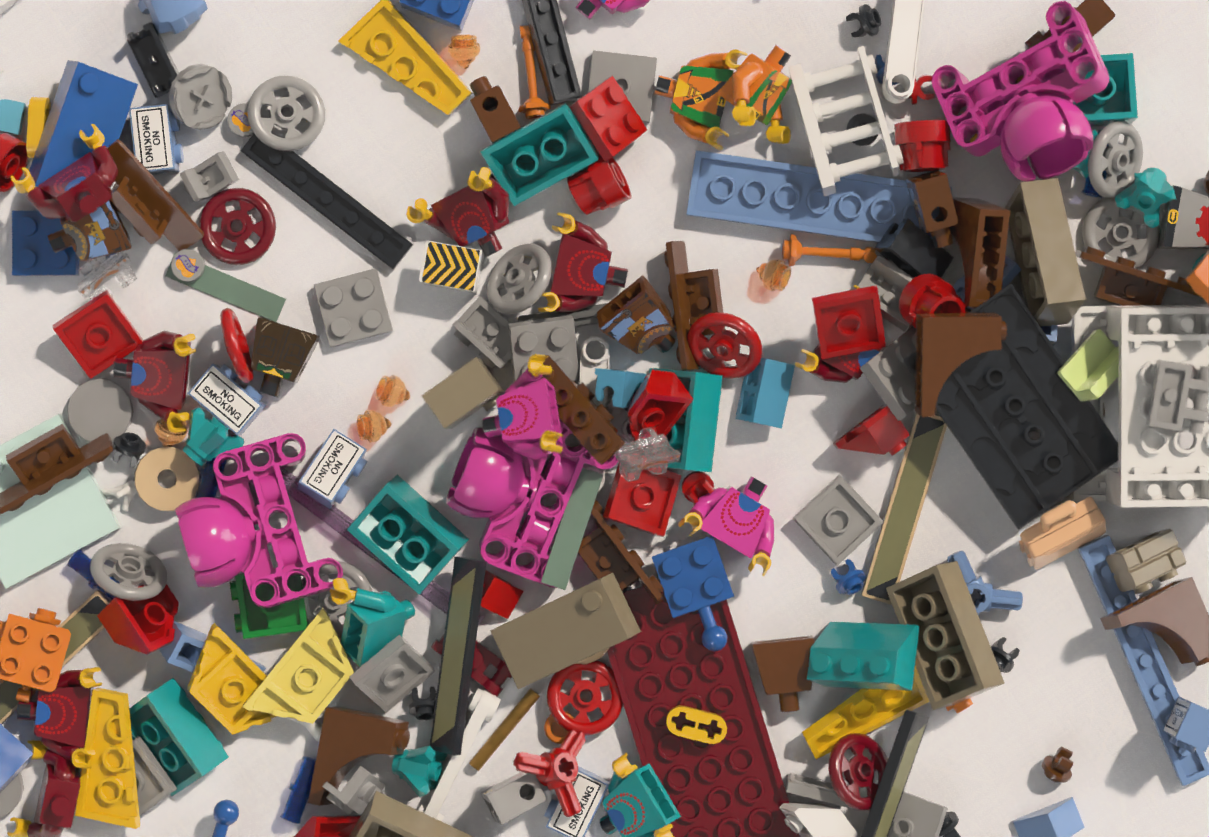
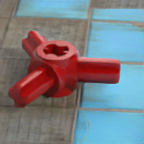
[513,730,586,817]

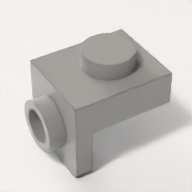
[180,151,239,202]

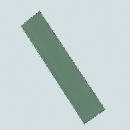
[165,253,286,322]
[541,468,604,590]

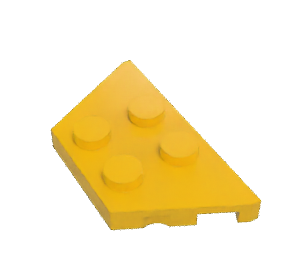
[187,623,276,735]

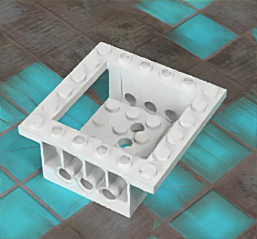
[1071,305,1209,508]

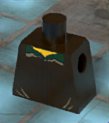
[251,317,320,397]

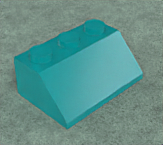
[1073,53,1138,127]
[480,103,599,206]
[639,368,723,472]
[347,474,469,595]
[807,622,919,691]
[129,677,229,797]

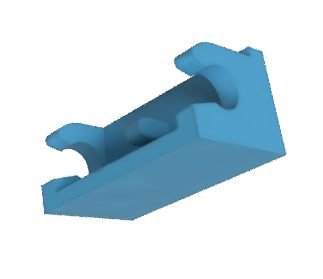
[735,358,795,429]
[594,368,646,408]

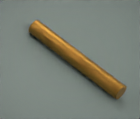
[469,688,540,771]

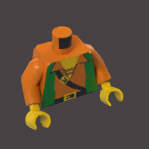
[718,45,792,144]
[654,49,747,150]

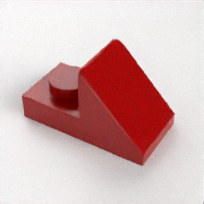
[481,570,524,619]

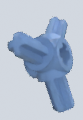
[947,551,1023,616]

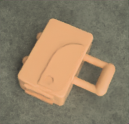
[1019,496,1106,570]

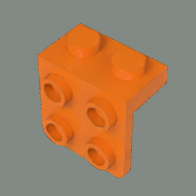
[0,614,71,692]

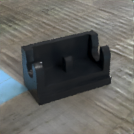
[127,22,179,98]
[874,219,954,278]

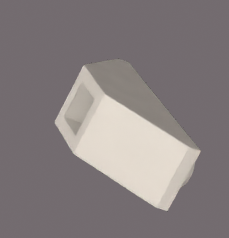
[779,803,858,837]

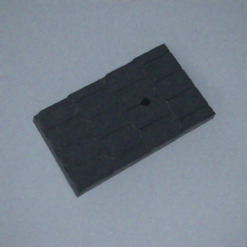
[903,284,1118,531]

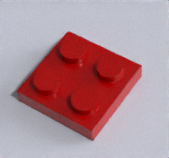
[569,75,648,161]
[811,285,886,359]
[53,290,143,379]
[603,455,682,537]

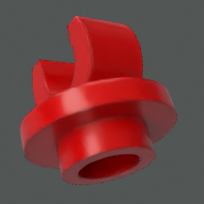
[907,74,935,105]
[681,471,714,504]

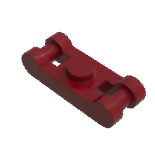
[431,628,512,697]

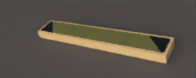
[861,413,947,605]
[0,590,110,725]

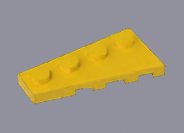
[338,0,473,115]
[802,666,929,760]
[75,687,140,829]

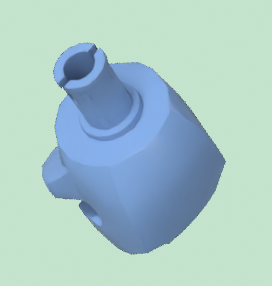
[138,0,208,34]

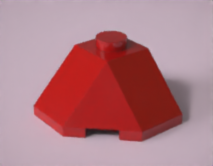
[627,370,694,446]
[833,404,910,456]
[97,584,179,655]

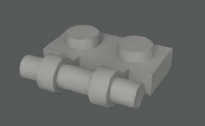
[1146,359,1209,434]

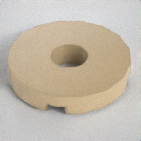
[134,447,199,511]

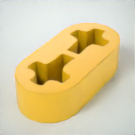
[26,97,51,158]
[666,705,727,744]

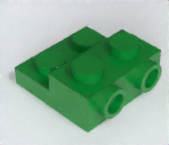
[229,573,308,639]

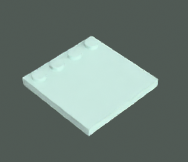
[0,414,121,589]

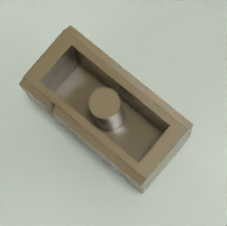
[1106,529,1187,594]

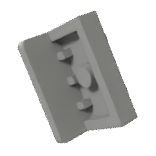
[857,256,915,332]
[452,296,511,369]
[322,766,386,815]

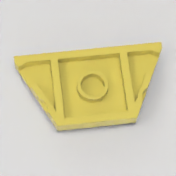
[243,608,354,724]

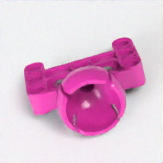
[932,1,1109,181]
[446,418,620,588]
[175,433,343,608]

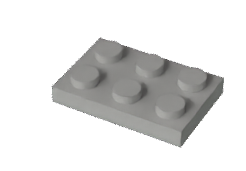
[860,326,916,421]

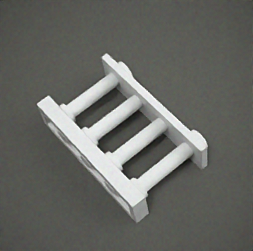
[788,46,904,196]

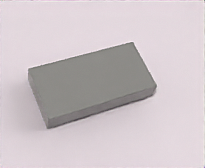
[785,773,849,808]

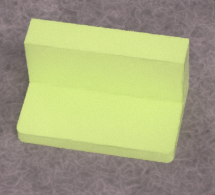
[1058,329,1119,401]

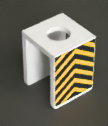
[419,241,484,294]

